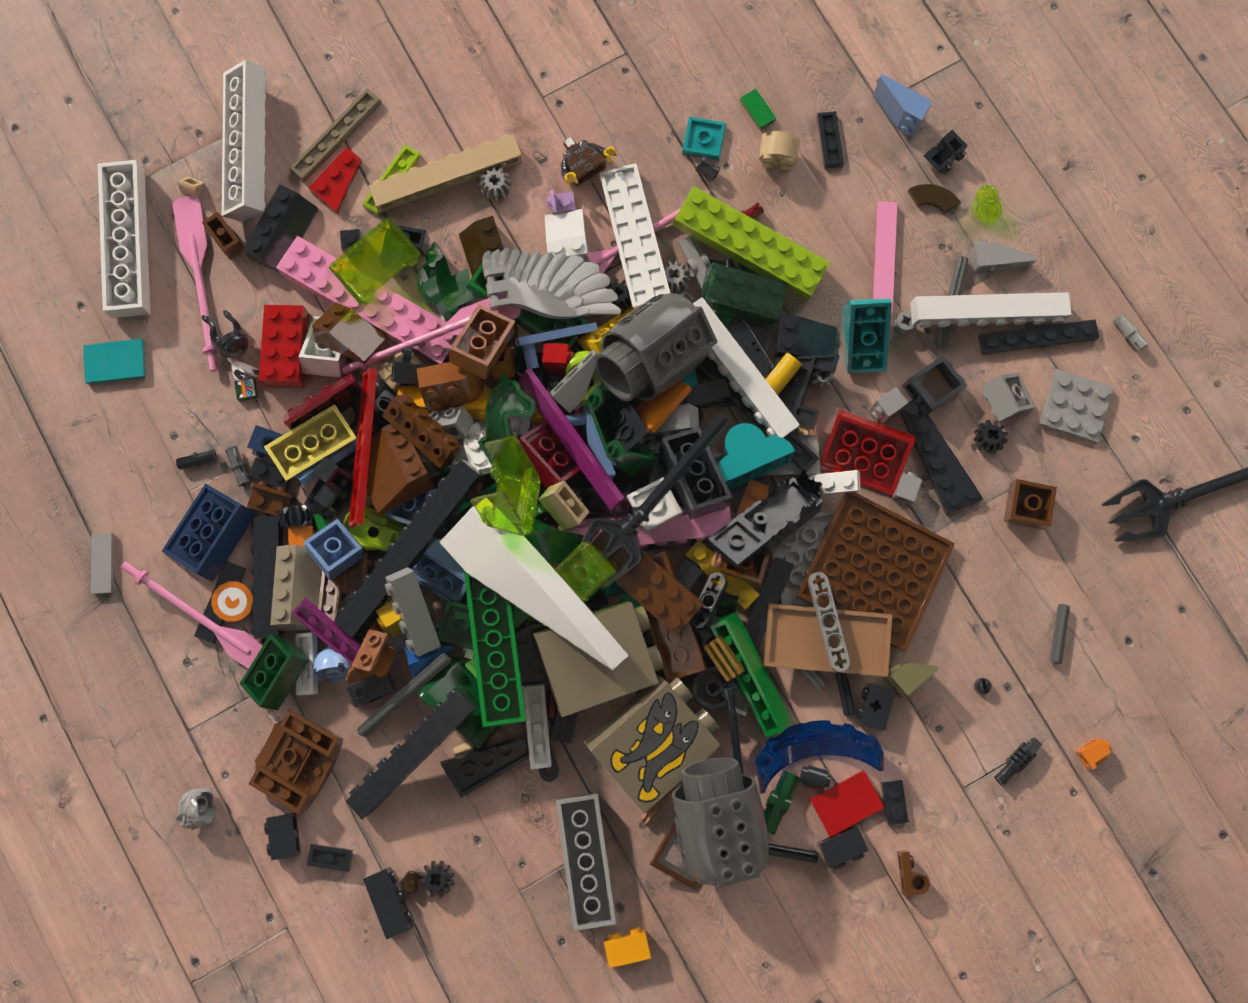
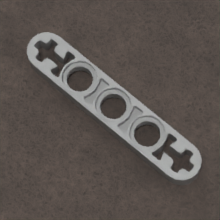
[808,572,850,672]

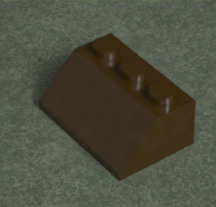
[458,216,504,277]

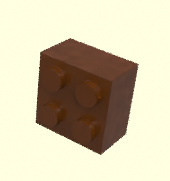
[1004,479,1057,530]

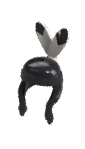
[201,310,259,381]

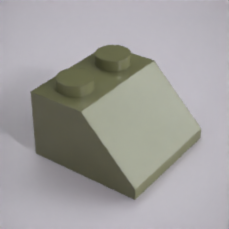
[883,663,939,697]

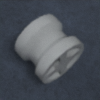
[894,311,915,335]

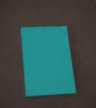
[83,338,146,384]

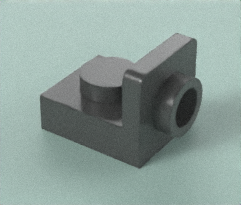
[510,416,532,448]

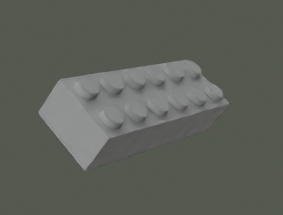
[556,793,617,931]

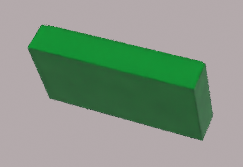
[740,89,776,130]

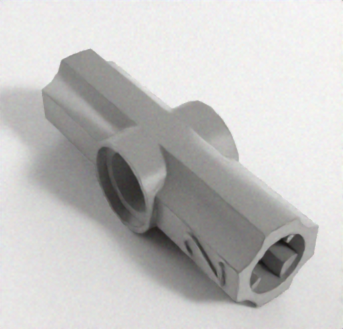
[679,236,719,295]

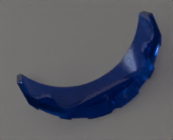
[755,720,884,794]

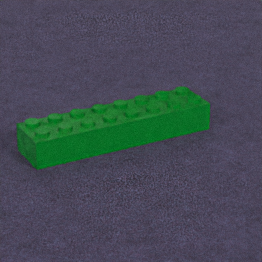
[464,571,527,727]

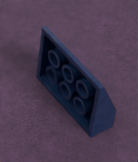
[162,483,257,582]

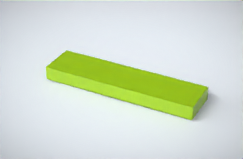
[362,144,422,216]

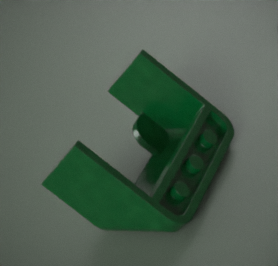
[491,499,584,566]

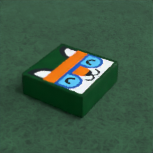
[234,378,258,402]

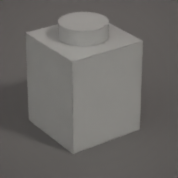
[892,472,922,505]

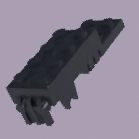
[707,469,823,569]

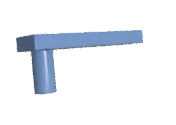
[515,322,597,369]
[565,404,616,480]

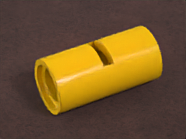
[765,353,802,396]

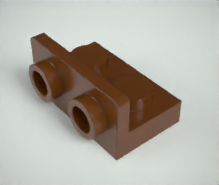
[247,481,294,516]

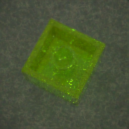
[554,541,616,602]

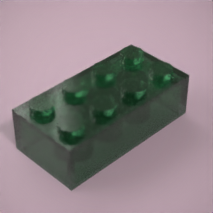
[700,263,787,324]

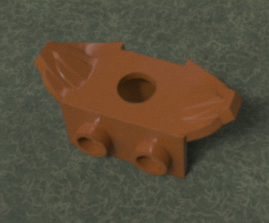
[345,621,397,684]

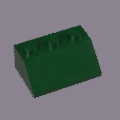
[239,633,310,710]

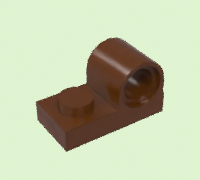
[897,850,930,896]

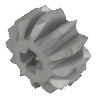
[479,166,512,201]
[663,260,690,294]

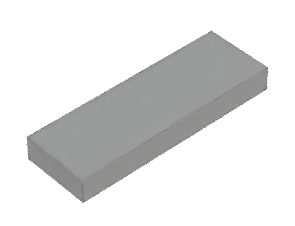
[91,533,114,594]

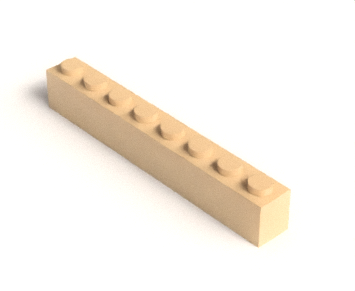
[368,134,522,213]

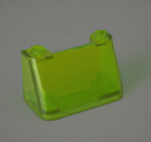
[326,216,421,306]

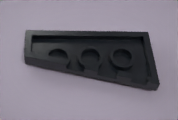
[440,736,529,798]

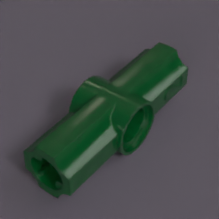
[764,770,800,835]

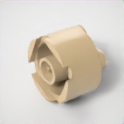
[759,131,800,170]

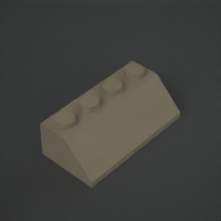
[270,545,322,631]

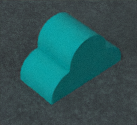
[842,298,892,374]
[718,423,795,491]

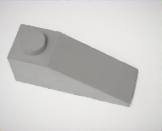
[970,241,1036,273]
[551,349,598,413]

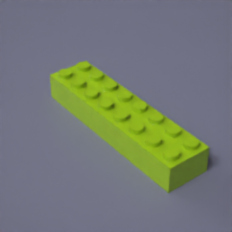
[672,186,830,301]

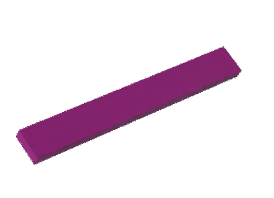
[518,368,624,510]

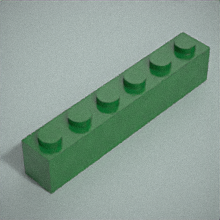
[710,611,793,737]

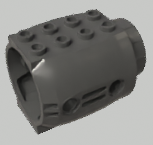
[595,293,718,401]
[672,758,769,888]

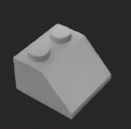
[981,372,1036,422]

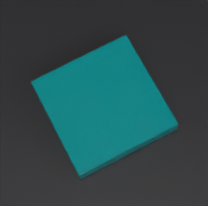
[682,116,726,160]

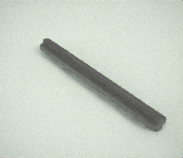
[357,653,451,737]

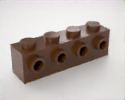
[382,394,462,468]

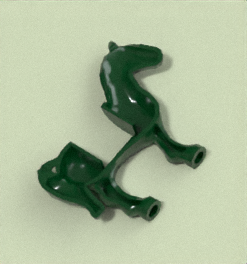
[430,371,548,535]

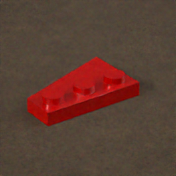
[308,147,362,214]

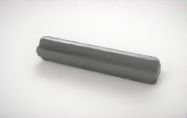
[1050,604,1070,664]

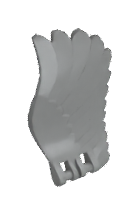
[482,248,621,319]

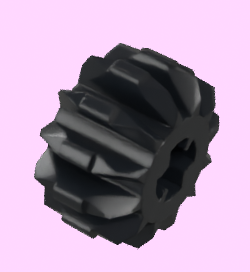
[606,278,632,310]
[973,419,1008,454]
[278,506,314,528]
[419,860,455,897]

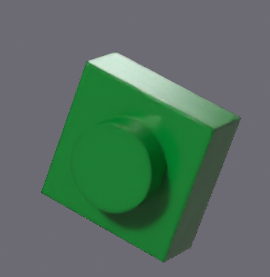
[313,513,329,531]

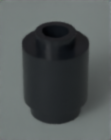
[799,765,831,791]

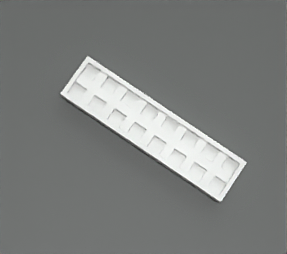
[599,163,670,310]

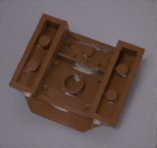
[248,709,344,814]

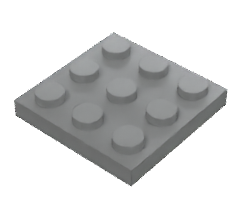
[1039,369,1114,443]

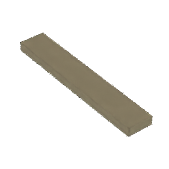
[289,89,382,182]

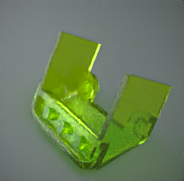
[471,435,540,536]

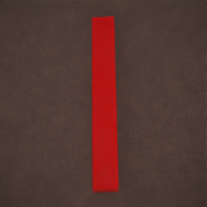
[349,368,377,528]

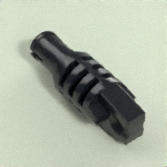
[994,738,1042,786]

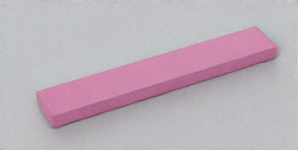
[873,201,897,314]

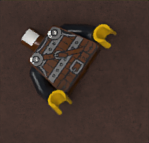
[561,137,618,187]

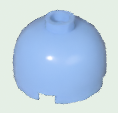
[313,647,351,682]

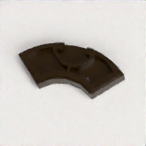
[908,184,962,214]

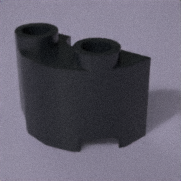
[923,130,968,175]

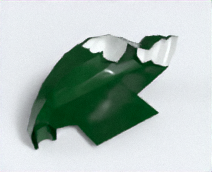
[416,241,473,321]

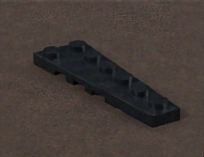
[900,400,983,515]

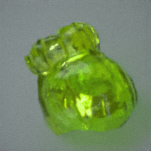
[972,184,1003,224]

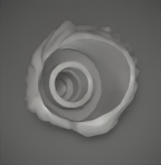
[175,788,217,830]

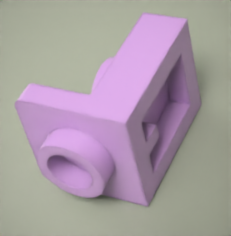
[547,190,576,214]

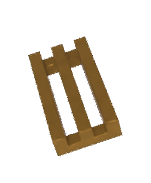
[703,636,745,682]

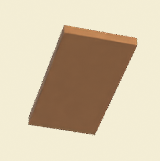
[764,604,892,677]

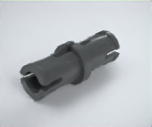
[225,446,251,487]

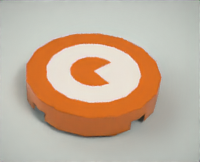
[211,582,253,622]

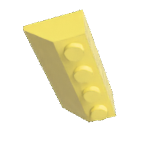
[264,404,357,481]

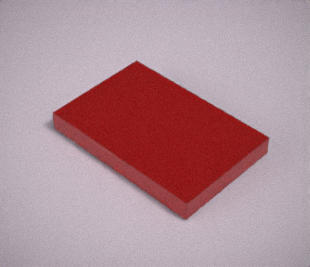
[809,770,885,837]

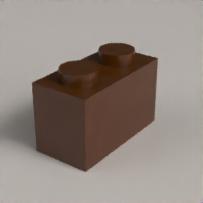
[202,211,244,260]

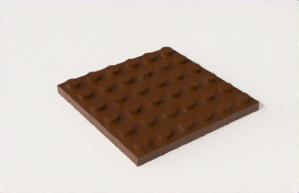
[795,492,955,652]

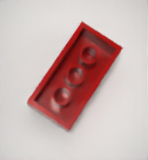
[259,305,309,388]

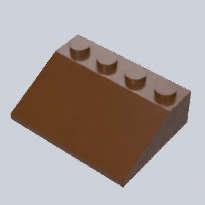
[352,424,435,516]

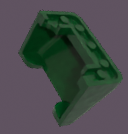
[587,386,657,479]
[417,657,503,749]

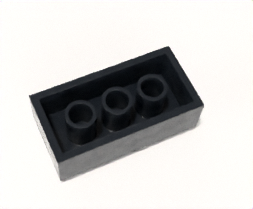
[658,427,732,520]

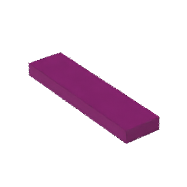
[291,597,361,665]

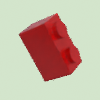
[542,343,574,377]

